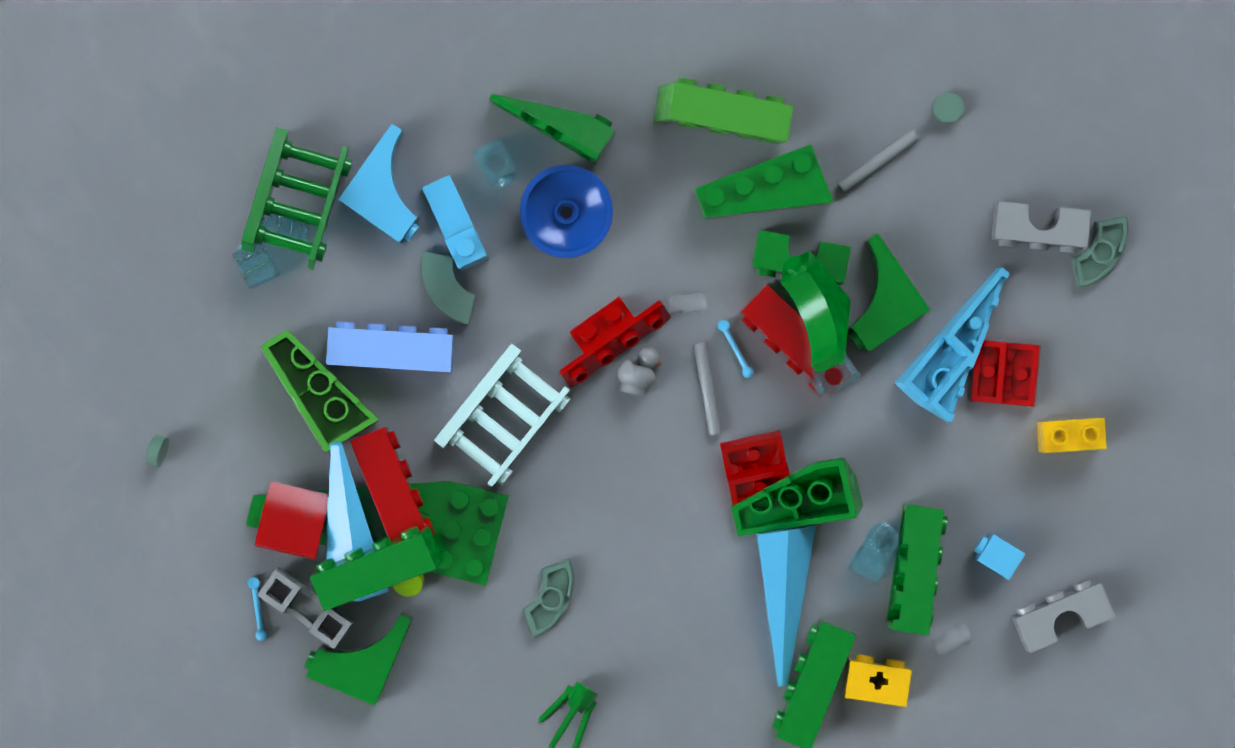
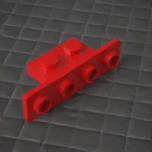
[559,297,671,388]

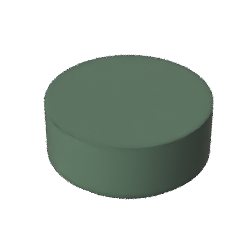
[932,92,964,124]
[146,434,169,467]

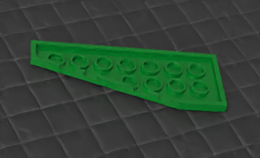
[246,481,509,586]

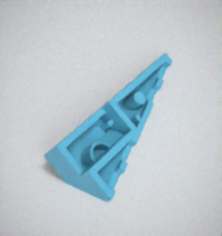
[894,267,1009,423]
[326,441,389,602]
[756,524,816,687]

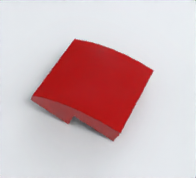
[971,340,1041,407]
[719,430,790,505]
[255,481,329,560]

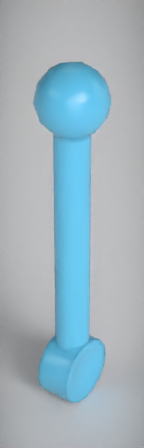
[717,320,754,378]
[248,577,268,641]

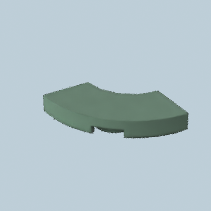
[1071,216,1128,289]
[421,250,476,325]
[522,558,574,638]

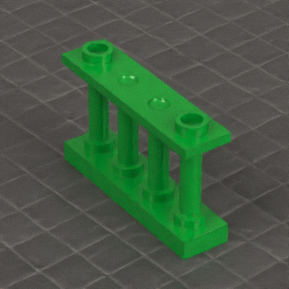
[241,127,352,270]

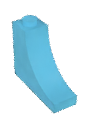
[338,124,420,244]
[422,175,489,272]

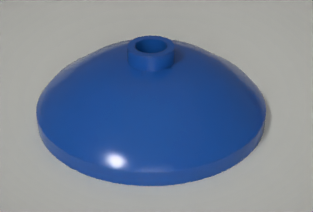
[520,165,613,258]

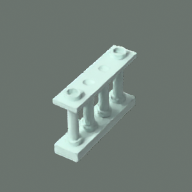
[434,343,571,487]

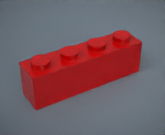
[740,284,857,397]
[350,427,435,541]

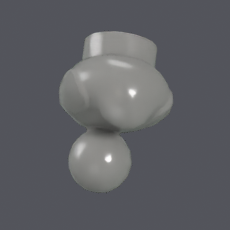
[617,347,661,397]

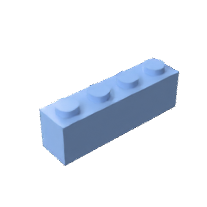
[326,322,454,372]

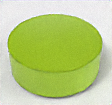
[392,574,424,597]

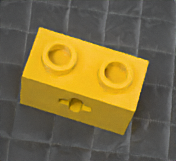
[1037,417,1107,453]
[842,654,912,707]

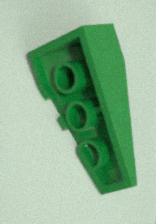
[489,94,615,165]
[731,457,863,536]

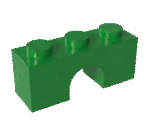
[751,230,851,285]

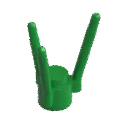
[538,681,598,748]

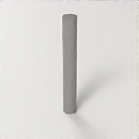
[837,130,919,193]
[694,342,721,435]

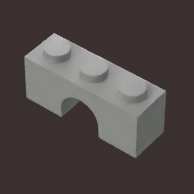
[991,201,1091,254]
[257,567,355,649]
[1011,578,1116,653]

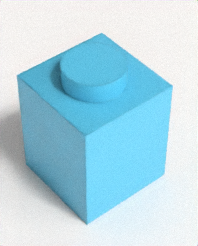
[973,533,1025,580]

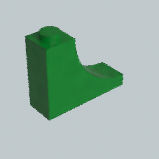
[848,233,930,352]
[781,251,851,374]
[304,613,413,706]

